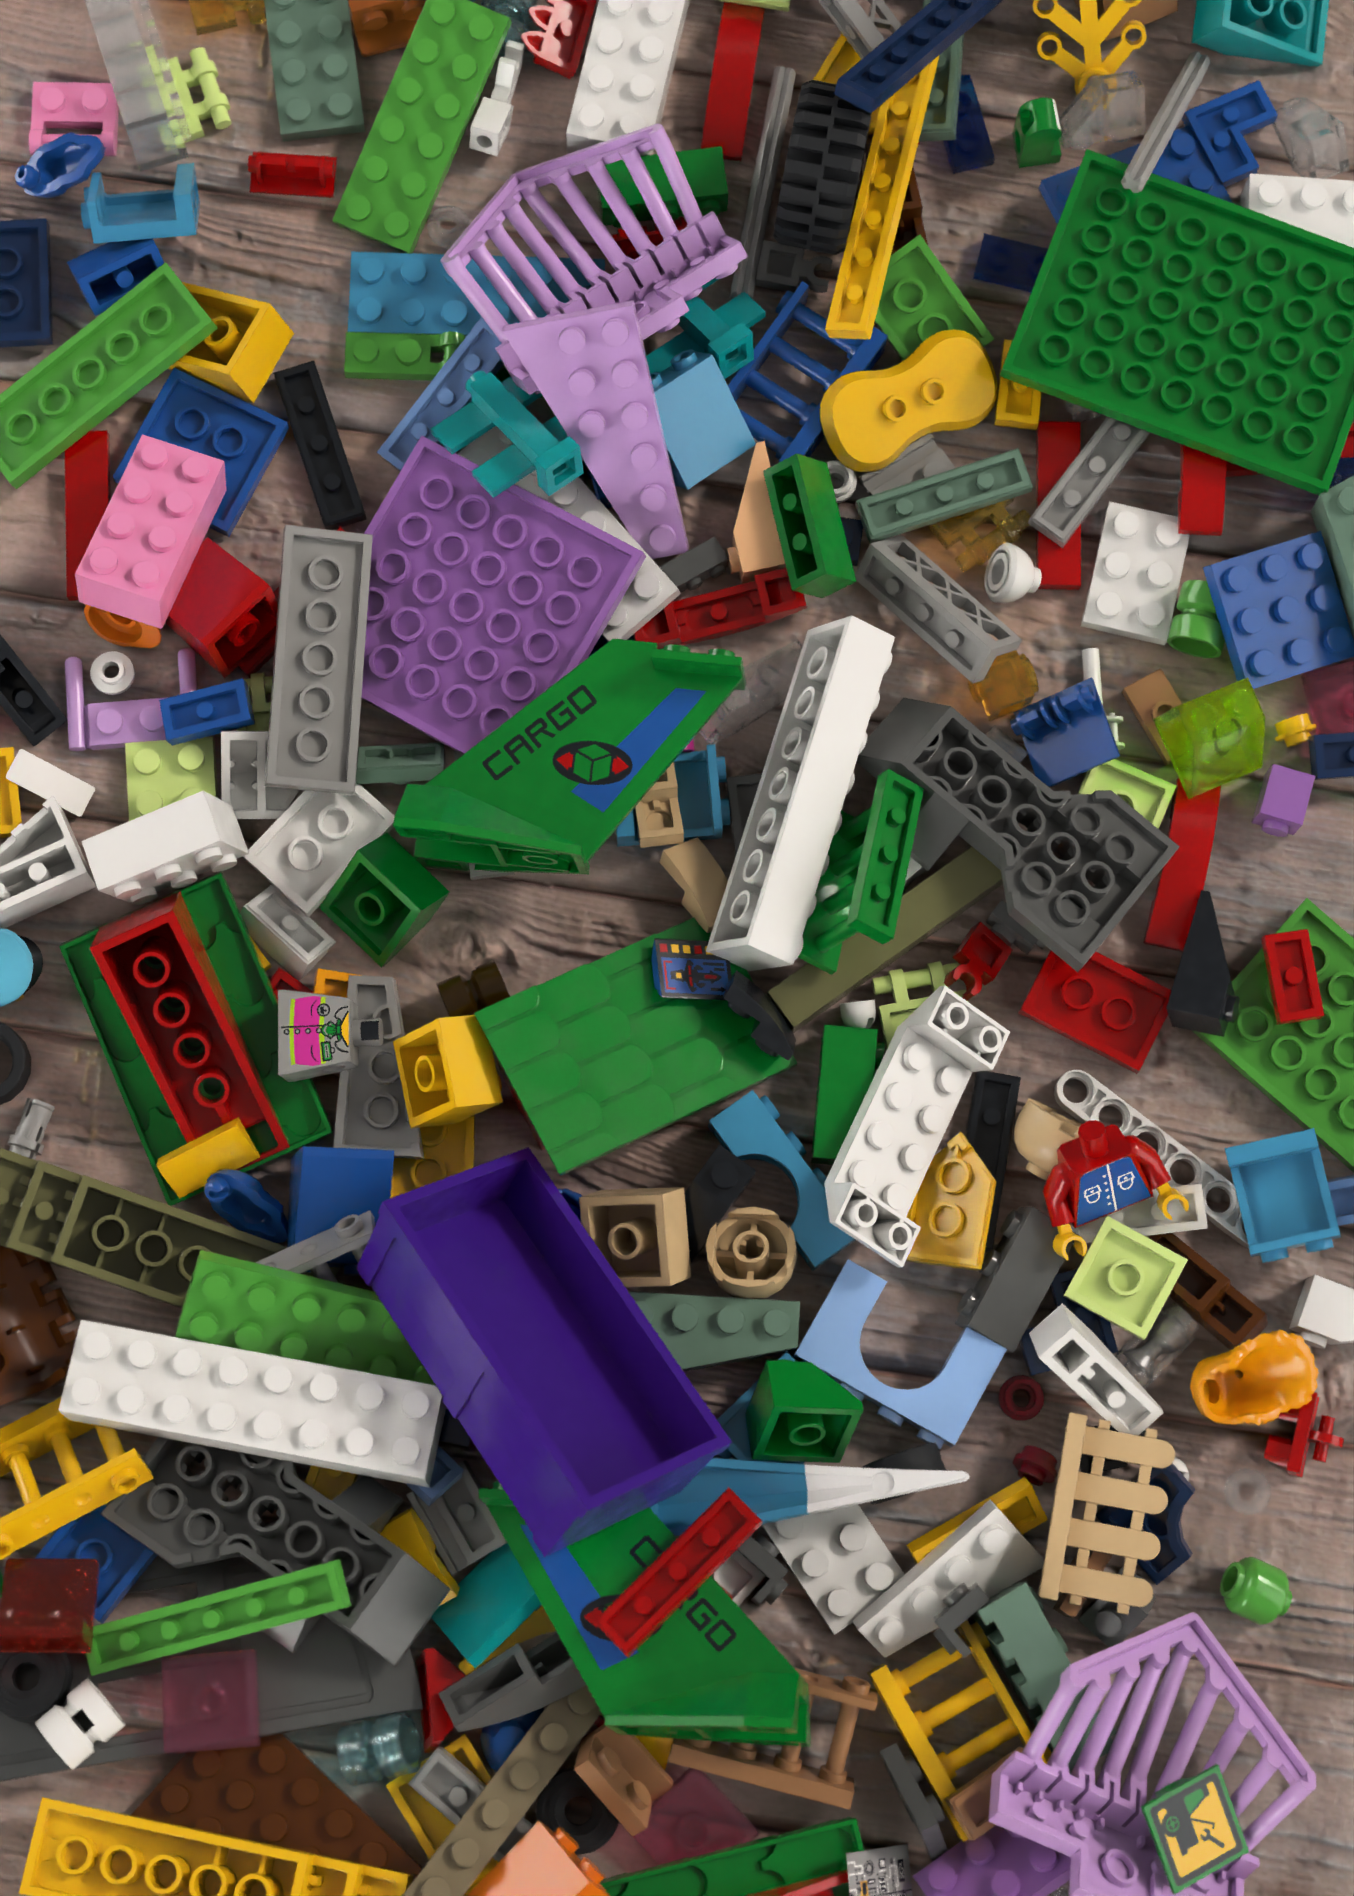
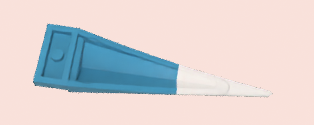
[649,1458,970,1538]

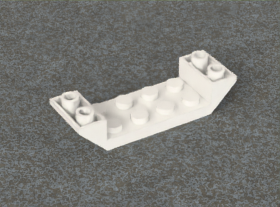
[824,986,1010,1268]

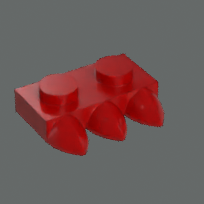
[520,0,597,79]

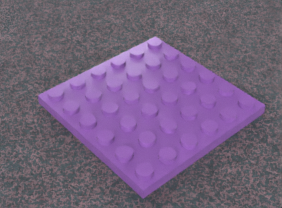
[361,435,646,754]

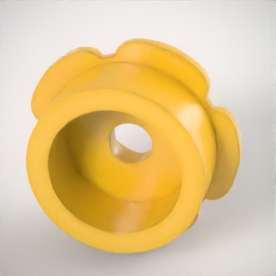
[1274,713,1317,748]

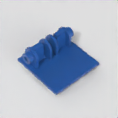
[1010,677,1120,788]

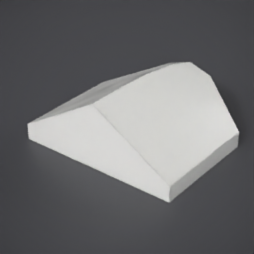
[221,731,299,819]

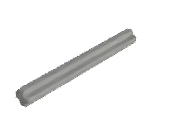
[1121,51,1211,193]

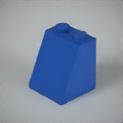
[287,1146,394,1276]

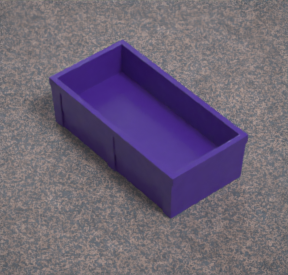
[356,1147,732,1557]

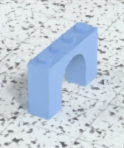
[793,1259,1007,1450]

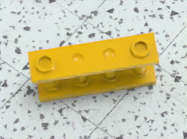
[0,1397,154,1560]
[867,1620,1052,1842]

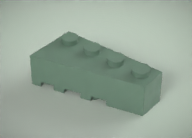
[628,1291,800,1372]
[971,1582,1116,1775]

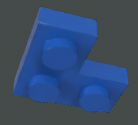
[1182,80,1278,187]

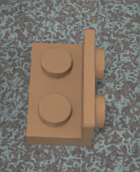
[574,1724,674,1837]

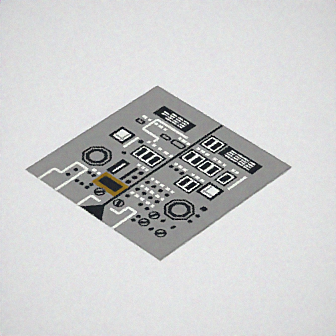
[846,1844,913,1896]

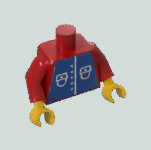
[1043,1120,1189,1260]

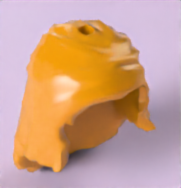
[1190,1329,1319,1426]

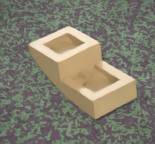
[634,762,684,848]
[659,837,728,933]

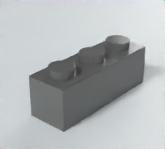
[660,536,728,602]

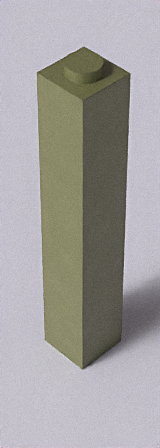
[767,847,1003,1033]

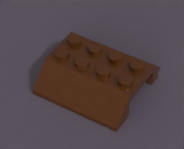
[0,1246,79,1409]

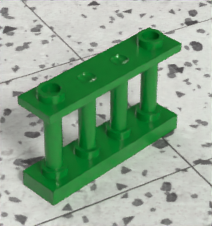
[798,769,924,975]

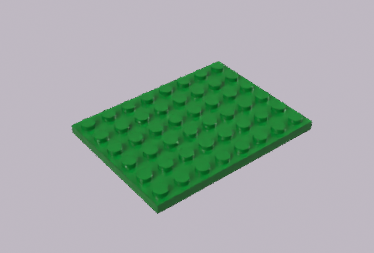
[999,149,1354,495]

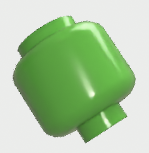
[1220,1557,1292,1625]

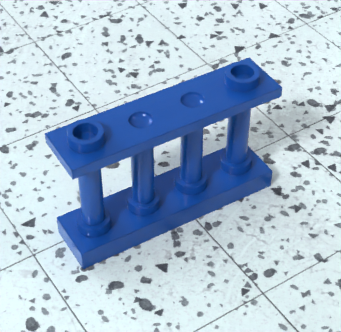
[728,281,888,463]

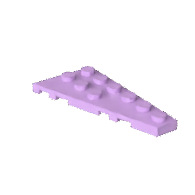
[502,300,689,559]

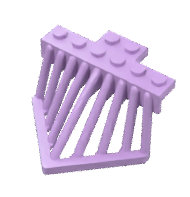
[440,123,748,395]
[988,1612,1316,1896]

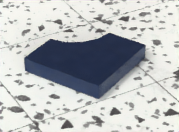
[1096,1463,1196,1585]

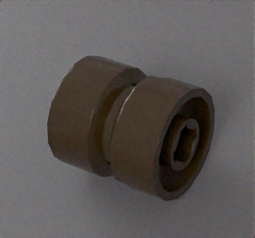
[436,960,510,1017]

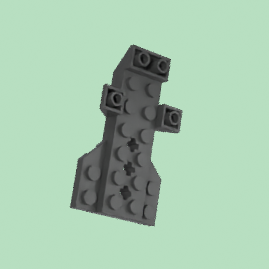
[856,698,1180,972]
[101,1437,450,1667]

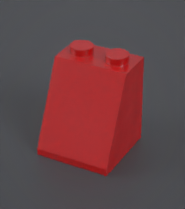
[165,537,278,679]

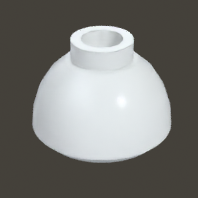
[984,543,1042,603]

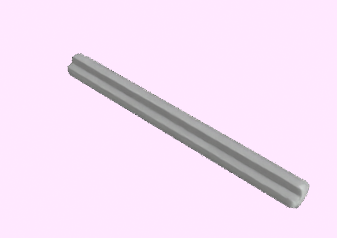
[730,66,796,299]

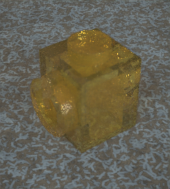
[968,650,1039,721]

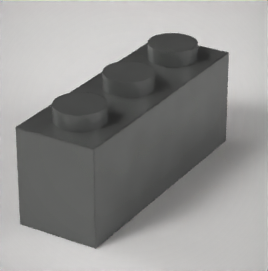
[955,1207,1078,1353]

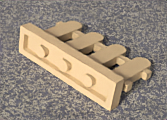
[1038,1412,1175,1615]

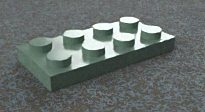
[264,0,366,142]

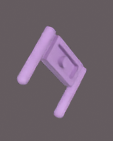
[65,648,197,751]

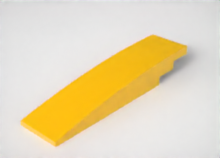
[19,1797,413,1896]

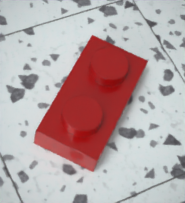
[1261,929,1324,1025]

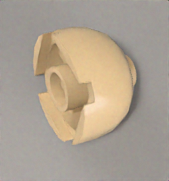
[1014,1098,1082,1181]
[706,1206,797,1299]

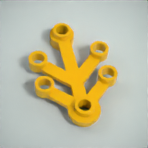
[1033,0,1147,104]

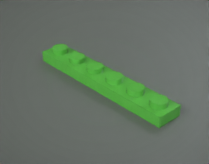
[80,1559,352,1676]

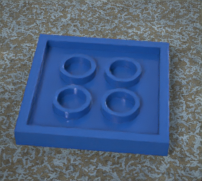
[113,367,289,537]
[1203,531,1354,693]

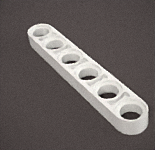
[1054,1070,1249,1248]

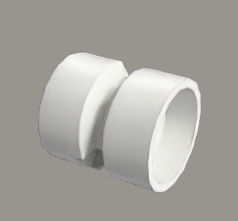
[35,1678,126,1770]

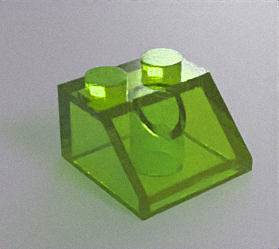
[1153,677,1266,799]

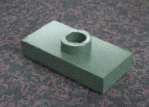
[356,743,445,784]

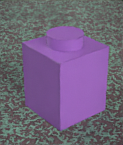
[1252,764,1315,837]

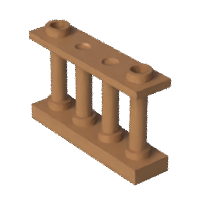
[668,1668,878,1810]

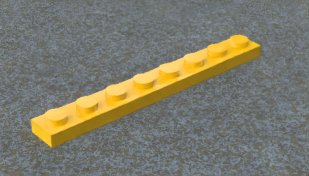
[825,55,940,340]

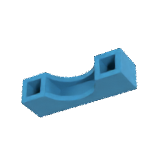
[708,1090,856,1271]

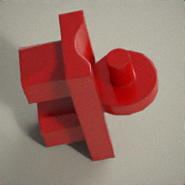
[1264,1392,1344,1478]

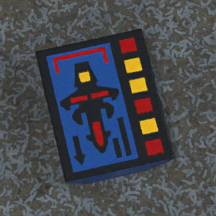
[651,938,732,1000]

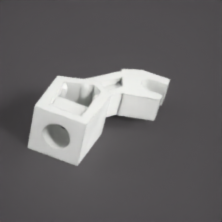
[469,39,524,156]

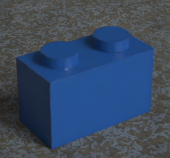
[67,239,164,316]

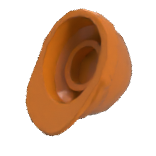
[84,604,162,648]

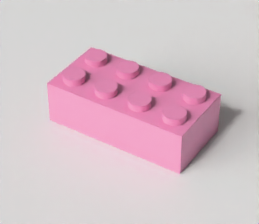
[75,434,226,629]

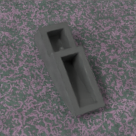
[439,1632,586,1732]

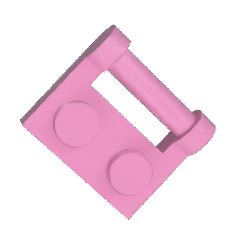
[29,82,120,156]

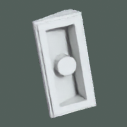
[240,884,336,980]

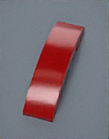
[701,2,765,161]
[1178,444,1226,536]
[634,567,807,649]
[1144,776,1221,952]

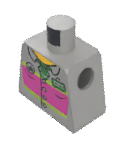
[278,990,383,1082]

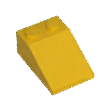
[168,282,294,403]

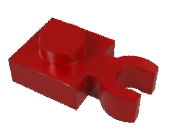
[944,921,1013,1001]

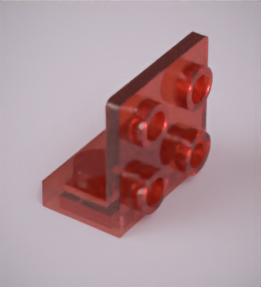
[0,1558,100,1653]

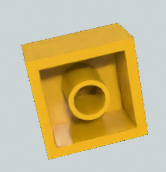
[393,1015,503,1129]

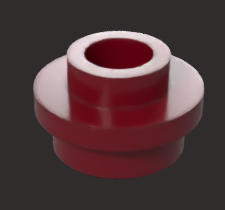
[998,1375,1044,1421]
[1013,1445,1058,1486]

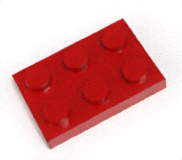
[1018,950,1172,1074]

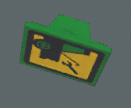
[1141,1764,1249,1894]

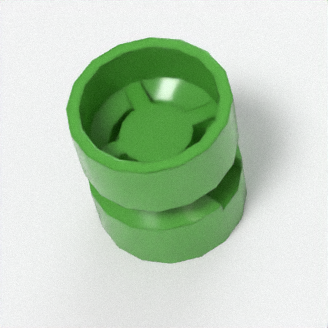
[1167,580,1225,658]

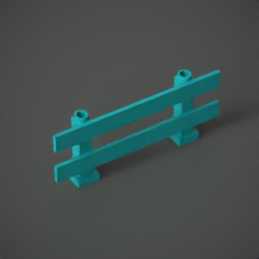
[431,278,766,498]

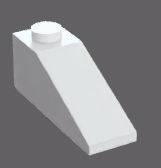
[1289,1275,1354,1349]
[1029,1303,1164,1435]

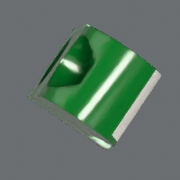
[1012,97,1062,168]

